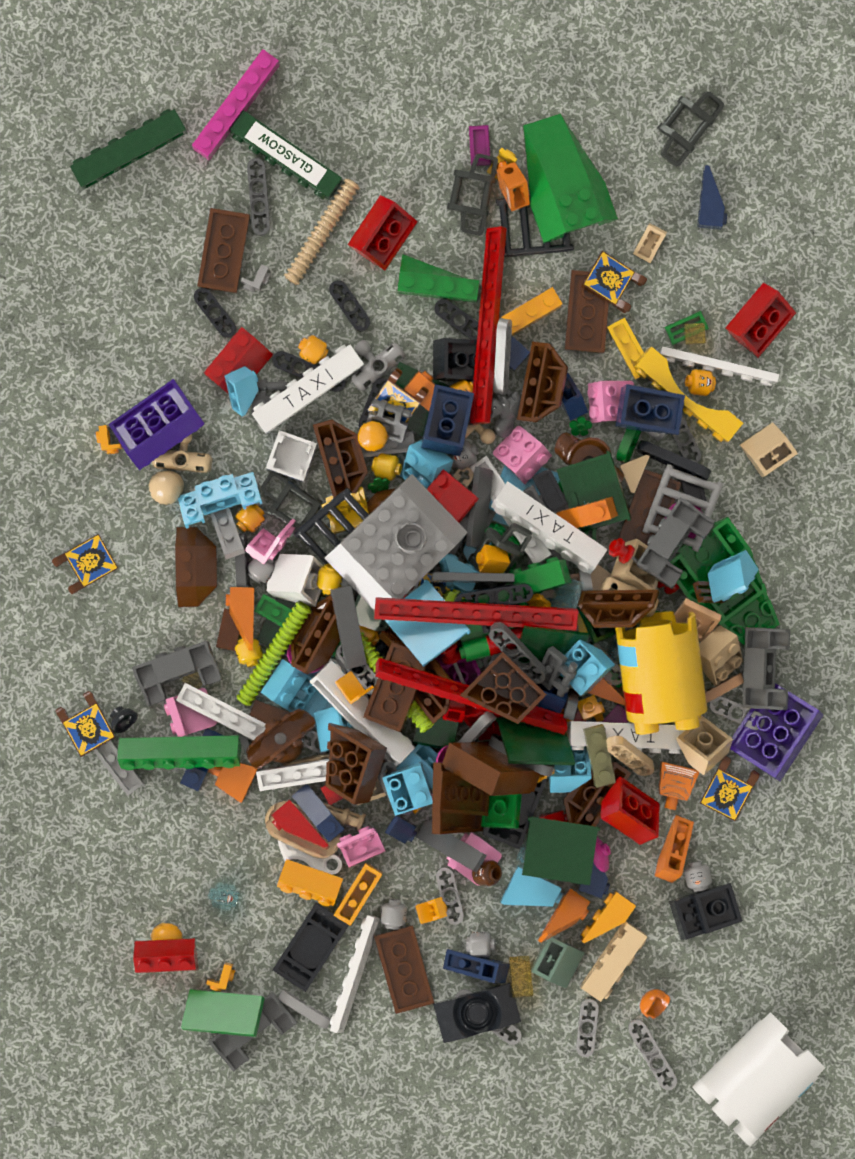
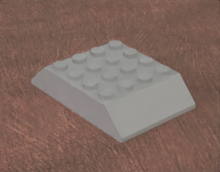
[324,474,468,610]

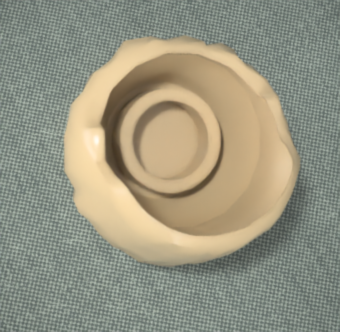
[149,470,184,505]

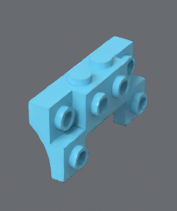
[178,472,263,529]

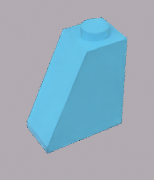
[500,866,563,907]

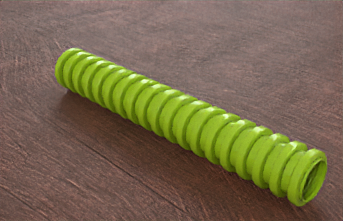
[236,602,312,706]
[360,632,434,733]

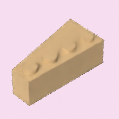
[580,921,647,1002]

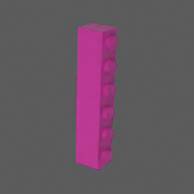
[192,49,280,161]

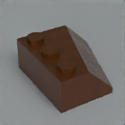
[460,652,547,724]
[325,723,387,805]

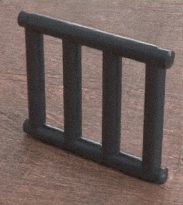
[496,195,574,257]
[294,487,369,564]

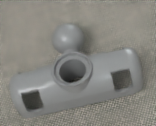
[351,340,405,391]

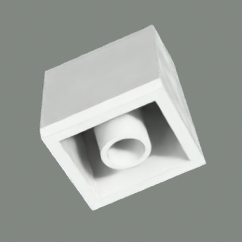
[266,554,324,607]

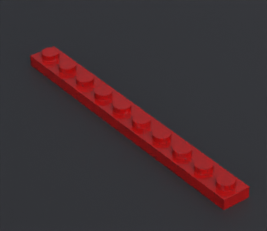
[470,226,507,425]
[374,597,578,631]
[375,658,567,735]

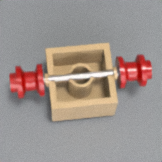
[609,538,679,594]

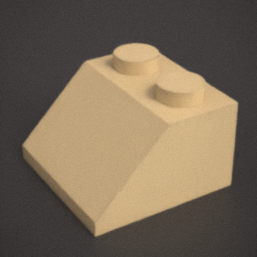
[677,716,733,775]

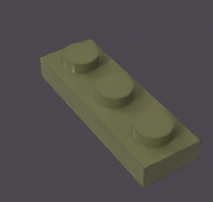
[583,724,616,788]

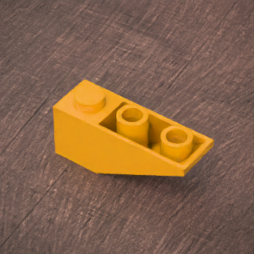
[580,891,636,943]

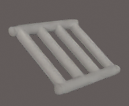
[642,464,723,552]

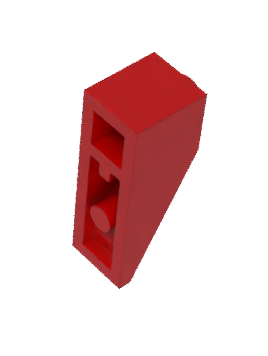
[271,799,330,850]

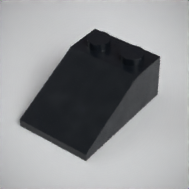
[433,338,477,381]

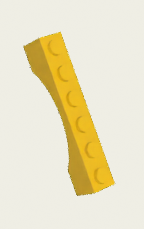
[634,347,743,442]

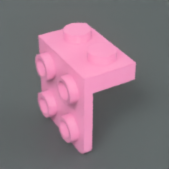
[587,381,634,423]
[493,426,552,484]
[244,519,296,564]
[164,688,217,737]
[337,826,386,868]
[447,832,502,886]

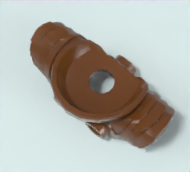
[554,432,624,483]
[246,709,316,769]

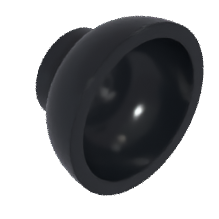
[110,706,138,734]

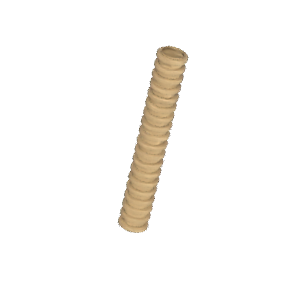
[284,179,360,285]

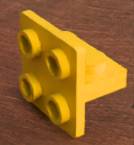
[321,487,369,534]

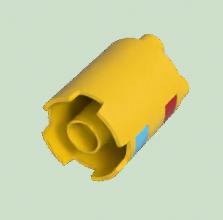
[615,611,707,735]

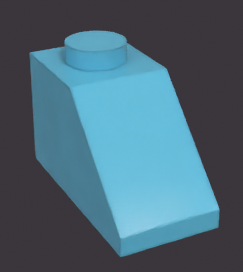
[225,366,258,416]

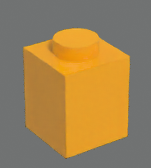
[476,544,510,573]

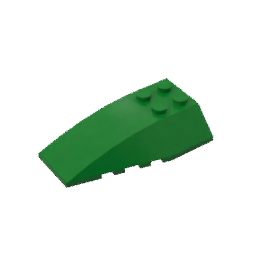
[523,114,618,244]
[671,517,779,646]

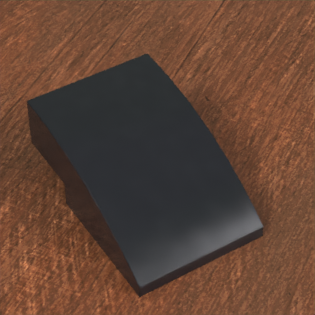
[669,883,743,940]

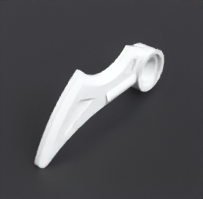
[278,840,342,875]

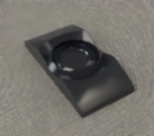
[483,777,548,849]
[272,902,349,992]
[433,982,521,1043]

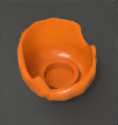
[639,989,670,1019]

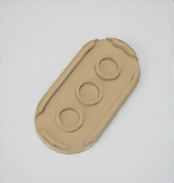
[265,801,341,859]

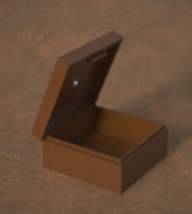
[432,741,540,835]

